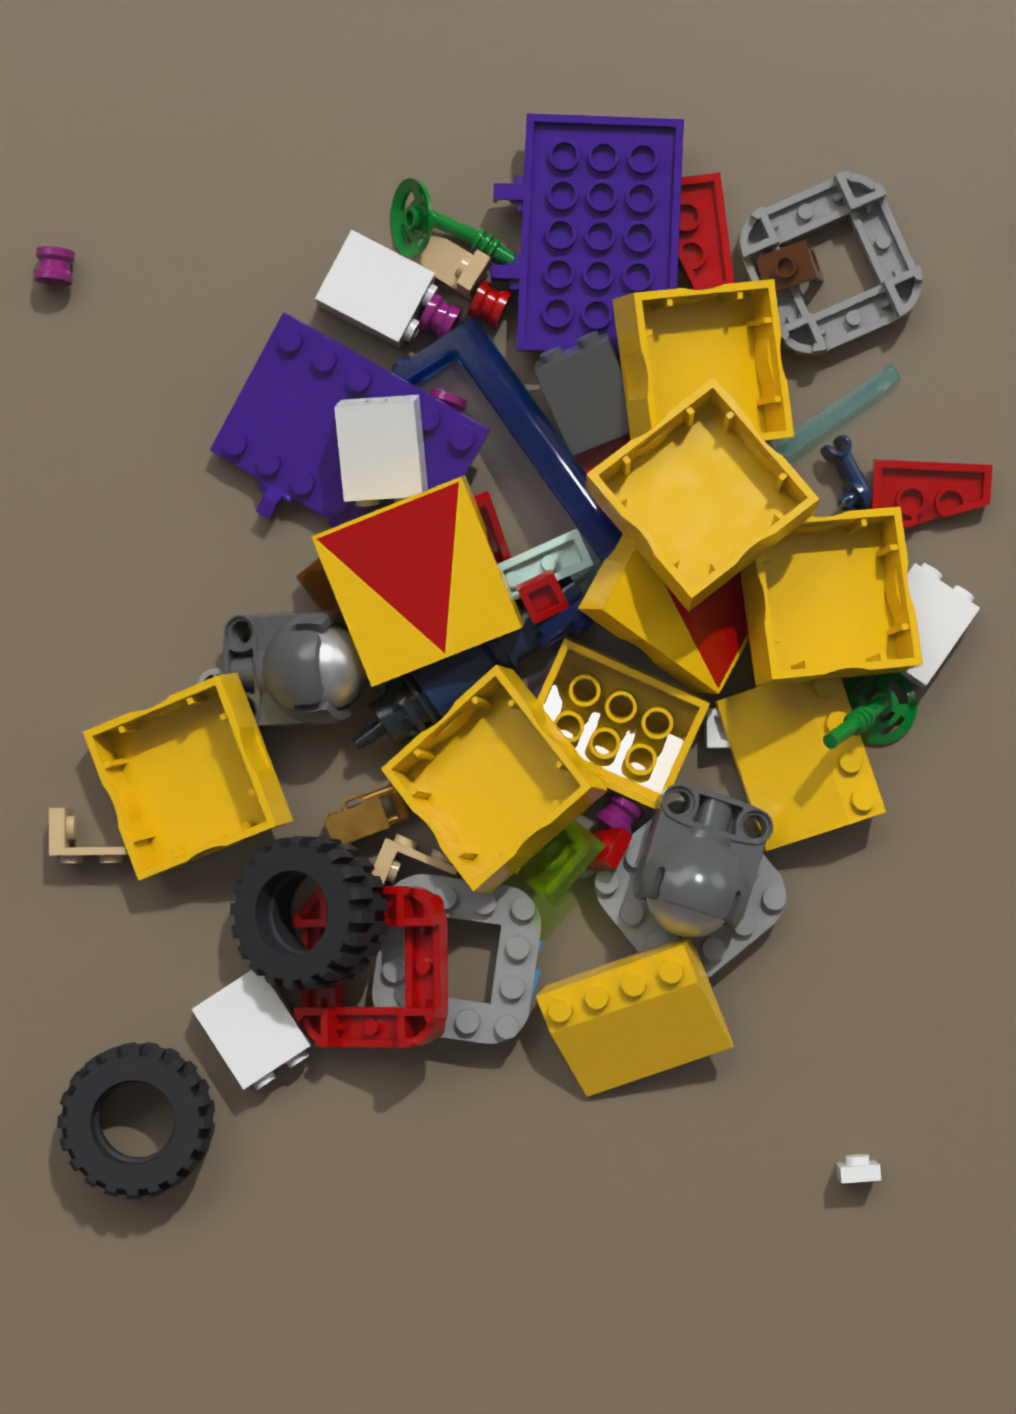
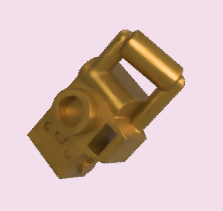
[323,784,412,844]

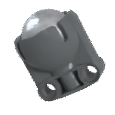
[223,610,366,729]
[633,784,773,938]

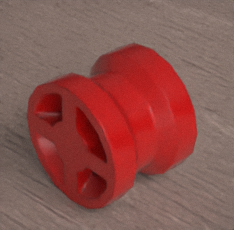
[467,280,512,329]

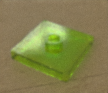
[515,820,606,906]

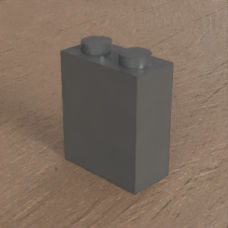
[535,331,630,456]

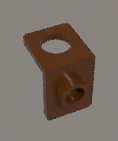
[756,240,824,292]
[297,558,342,615]

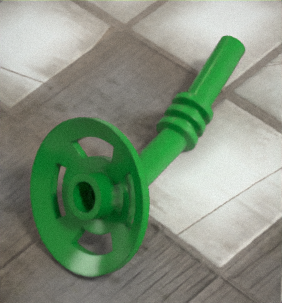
[390,178,515,265]
[823,672,917,749]

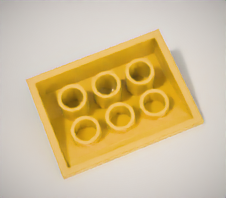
[537,636,710,809]
[714,678,886,851]
[536,937,734,1097]

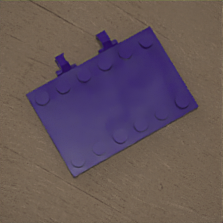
[490,113,684,355]
[210,312,491,528]

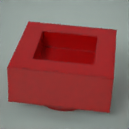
[516,569,570,624]
[581,828,633,870]

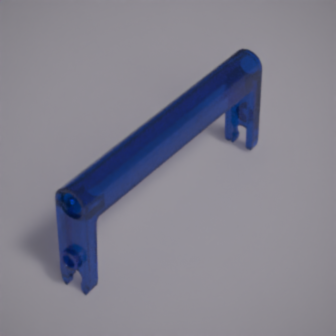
[391,319,623,650]

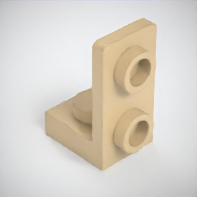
[405,230,491,300]
[49,808,128,863]
[372,834,458,886]

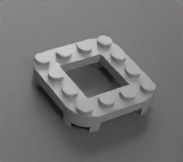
[738,171,923,357]
[594,797,787,978]
[372,874,542,1044]

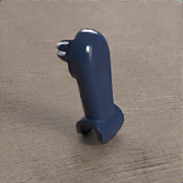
[820,435,873,511]

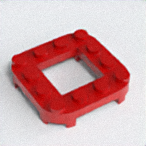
[293,886,448,1049]

